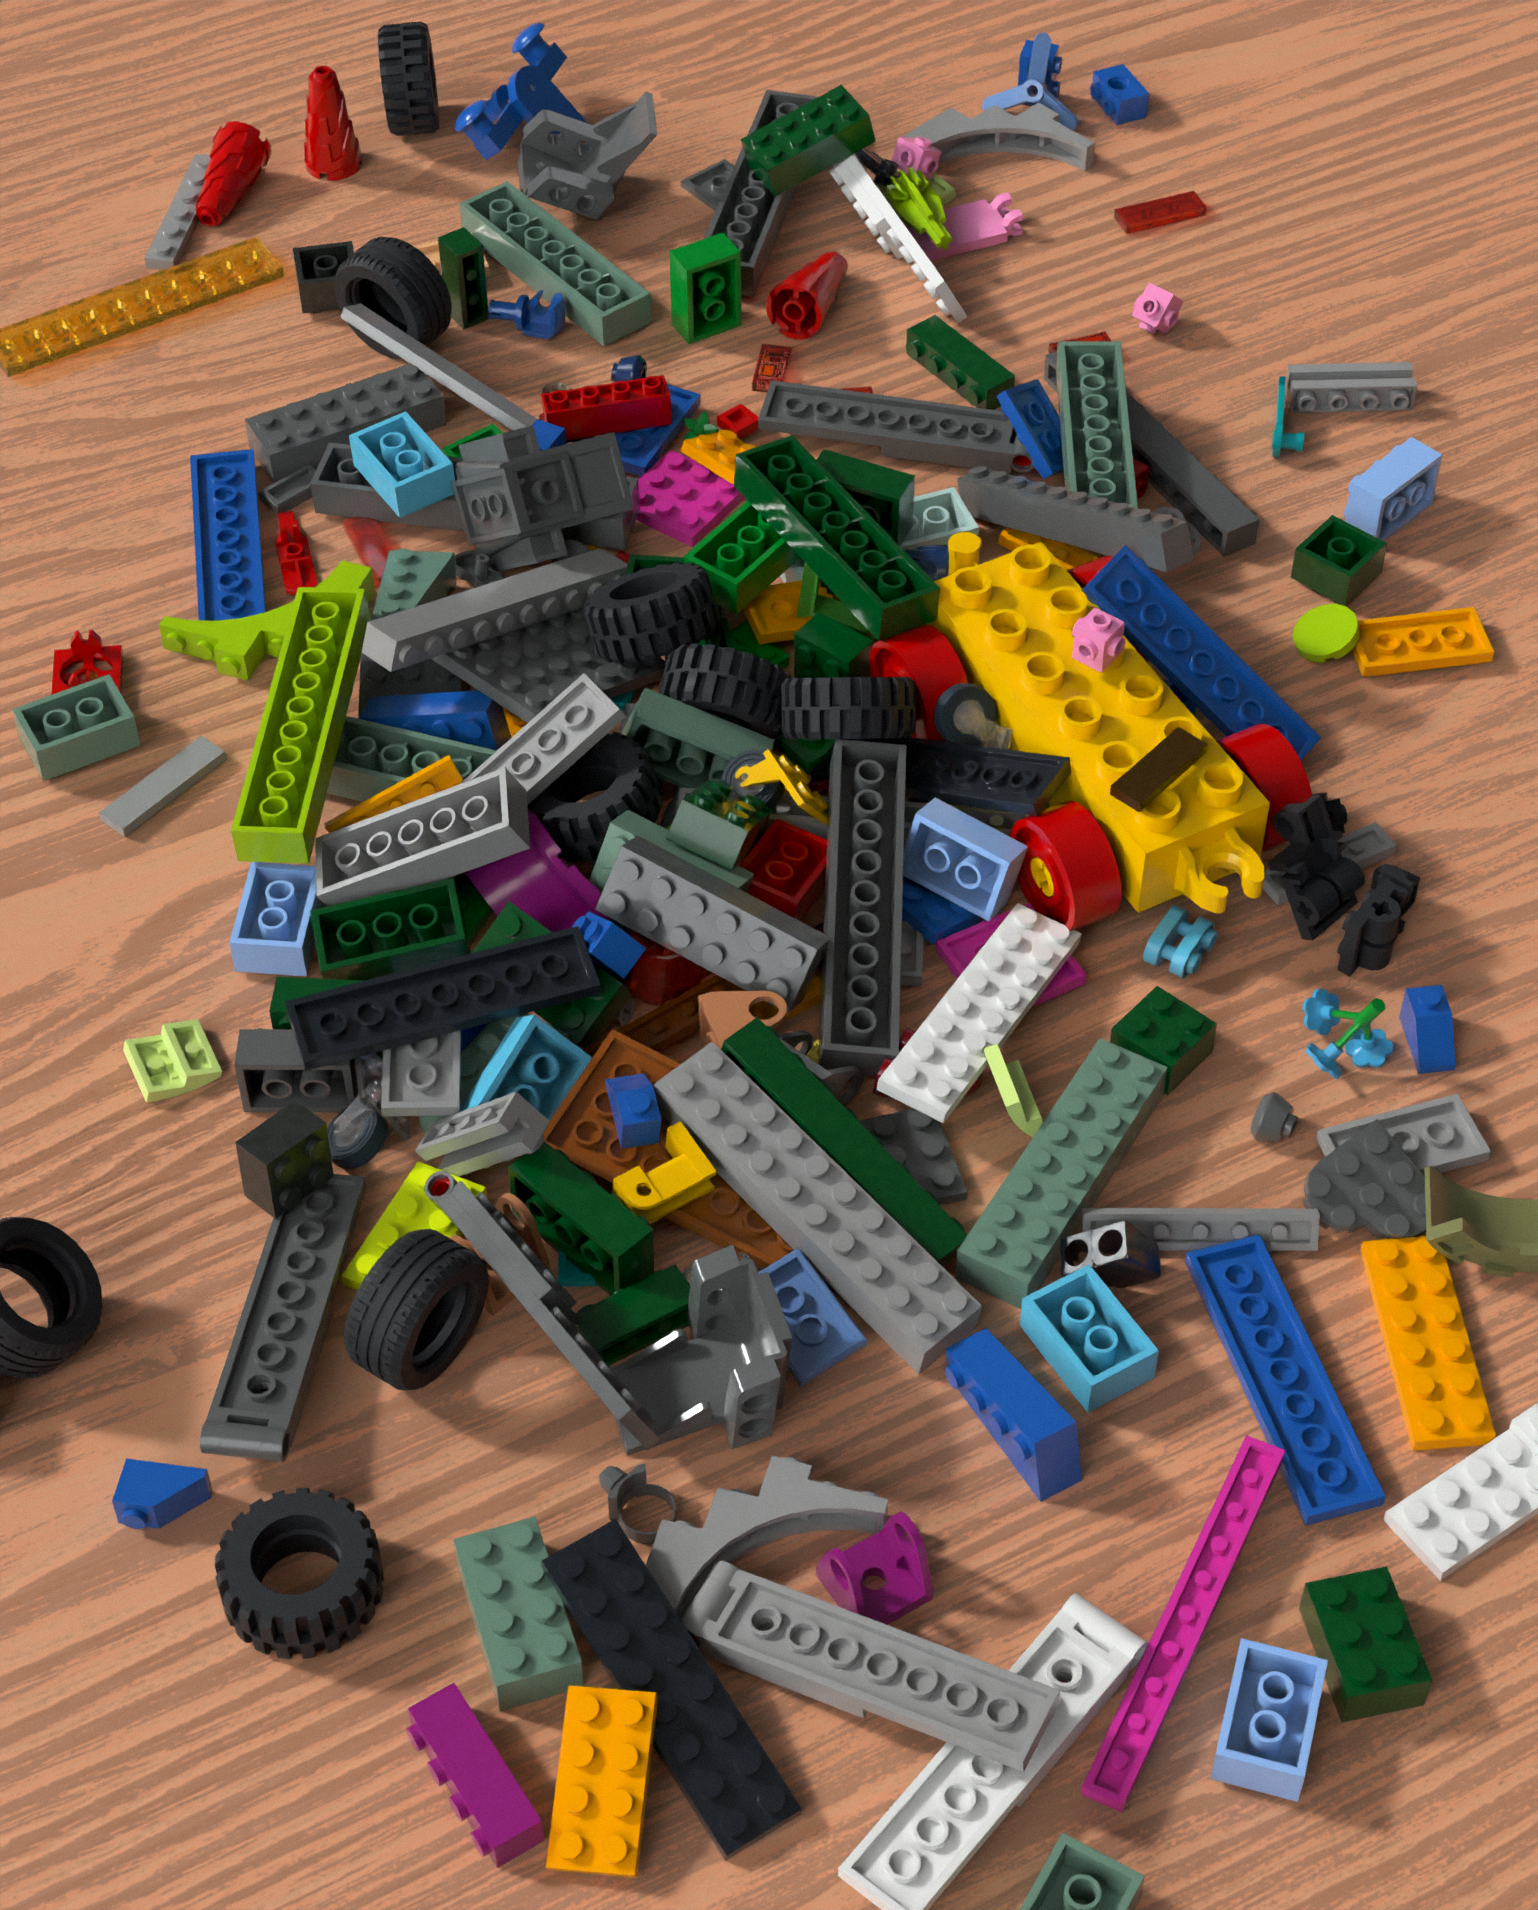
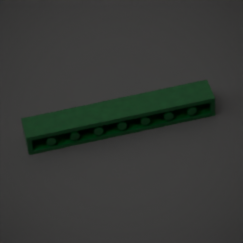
[721,1017,968,1267]

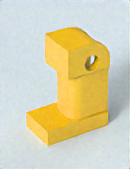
[612,1121,717,1224]

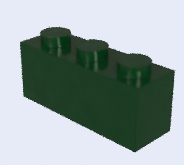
[438,227,489,330]
[575,1264,690,1366]

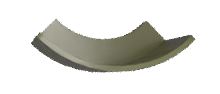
[1424,1166,1538,1278]

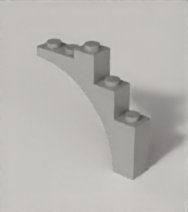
[904,103,1095,171]
[646,1455,889,1619]

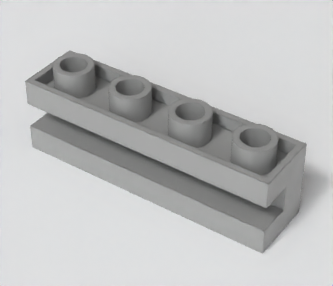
[1285,362,1417,413]
[415,1092,550,1176]

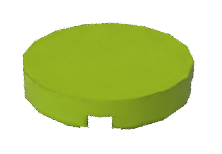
[1292,604,1360,663]

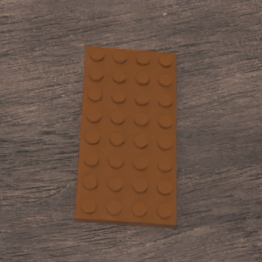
[543,1029,819,1275]

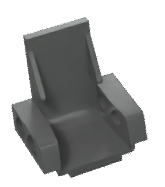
[518,92,657,220]
[451,425,634,571]
[610,1245,792,1456]

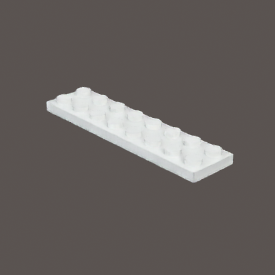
[876,903,1082,1123]

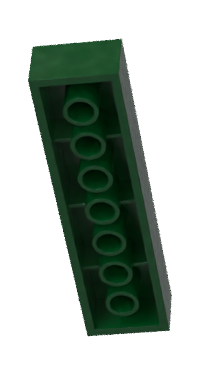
[734,435,941,641]

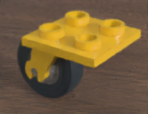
[722,749,828,826]

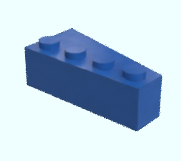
[358,690,512,751]
[944,1328,1082,1502]

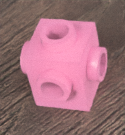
[891,136,942,179]
[1131,283,1184,334]
[1072,607,1125,673]

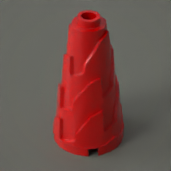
[304,65,362,181]
[196,121,272,227]
[766,251,848,340]

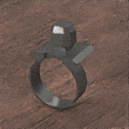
[599,1464,677,1544]

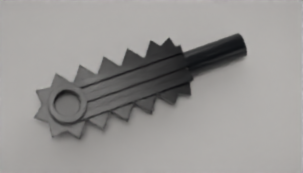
[855,148,900,187]

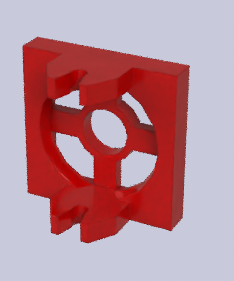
[51,630,123,695]

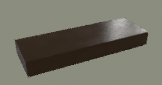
[1110,727,1207,812]

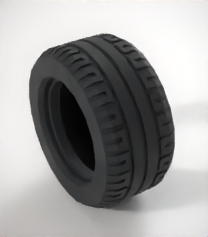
[334,237,452,359]
[0,1217,102,1378]
[344,1229,489,1391]

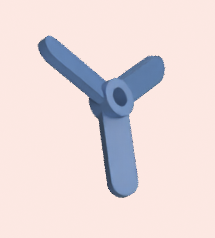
[982,32,1079,130]

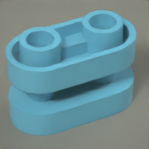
[1143,905,1218,979]

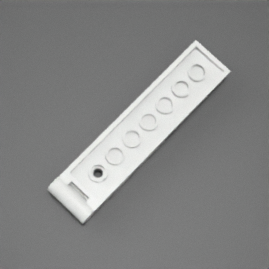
[829,153,967,324]
[1383,1403,1538,1581]
[838,1593,1148,1910]

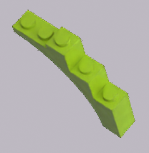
[159,560,375,680]

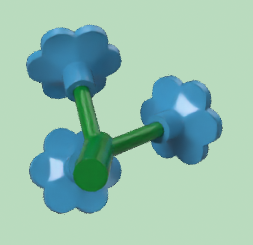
[1302,989,1393,1079]

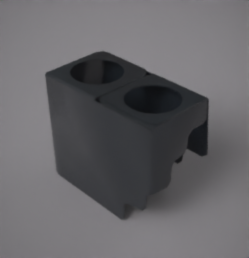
[1060,1220,1161,1288]

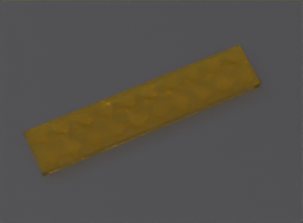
[0,236,284,377]

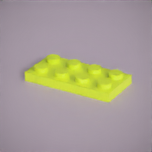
[341,1161,487,1291]

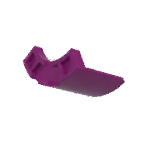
[464,809,610,932]

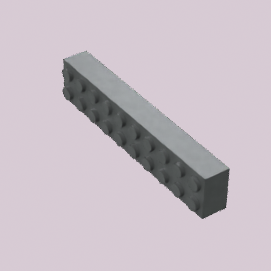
[704,90,817,297]
[310,442,640,550]
[818,739,906,1077]

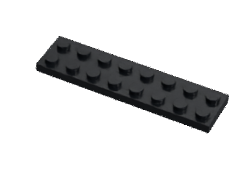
[810,737,1071,816]
[285,926,601,1071]
[541,1519,802,1861]

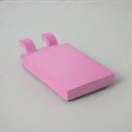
[904,192,1023,261]

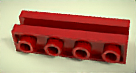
[540,375,672,441]

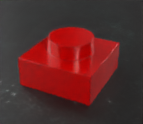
[717,403,759,440]

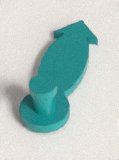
[1271,376,1304,458]

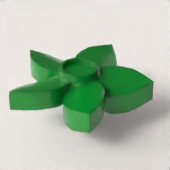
[684,411,719,440]

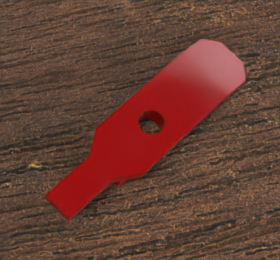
[275,511,318,596]

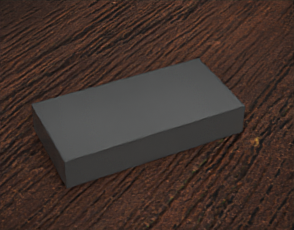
[258,464,317,514]

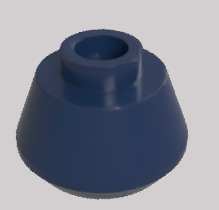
[611,355,647,382]

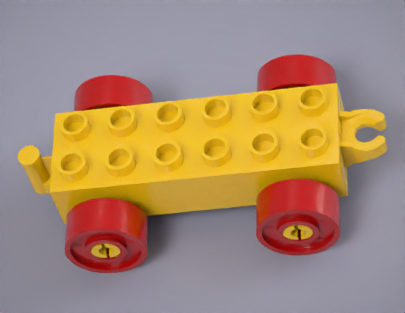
[870,532,1312,931]

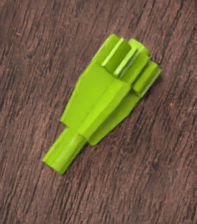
[885,167,953,250]

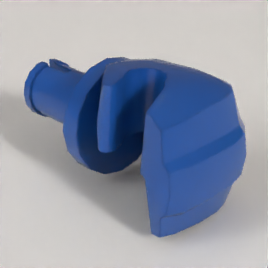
[488,290,566,339]

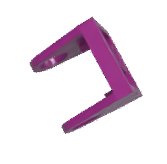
[816,1511,934,1625]

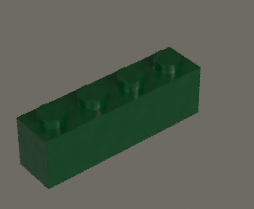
[906,315,1015,410]

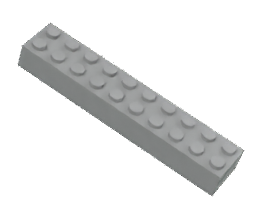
[654,1042,982,1375]

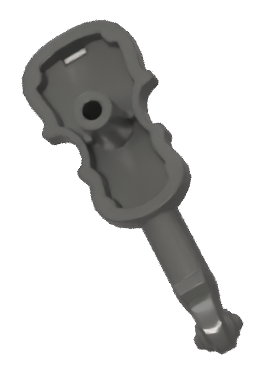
[455,550,506,588]

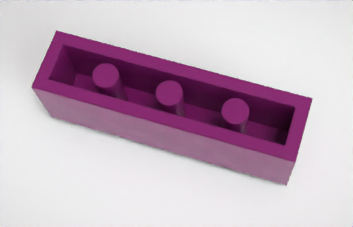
[406,1683,544,1868]

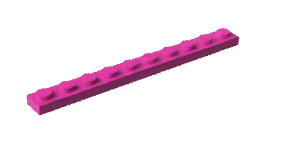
[1081,1435,1285,1813]

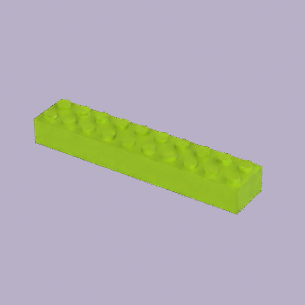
[231,587,370,864]

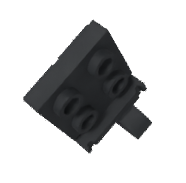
[1268,794,1365,941]
[1337,864,1420,977]

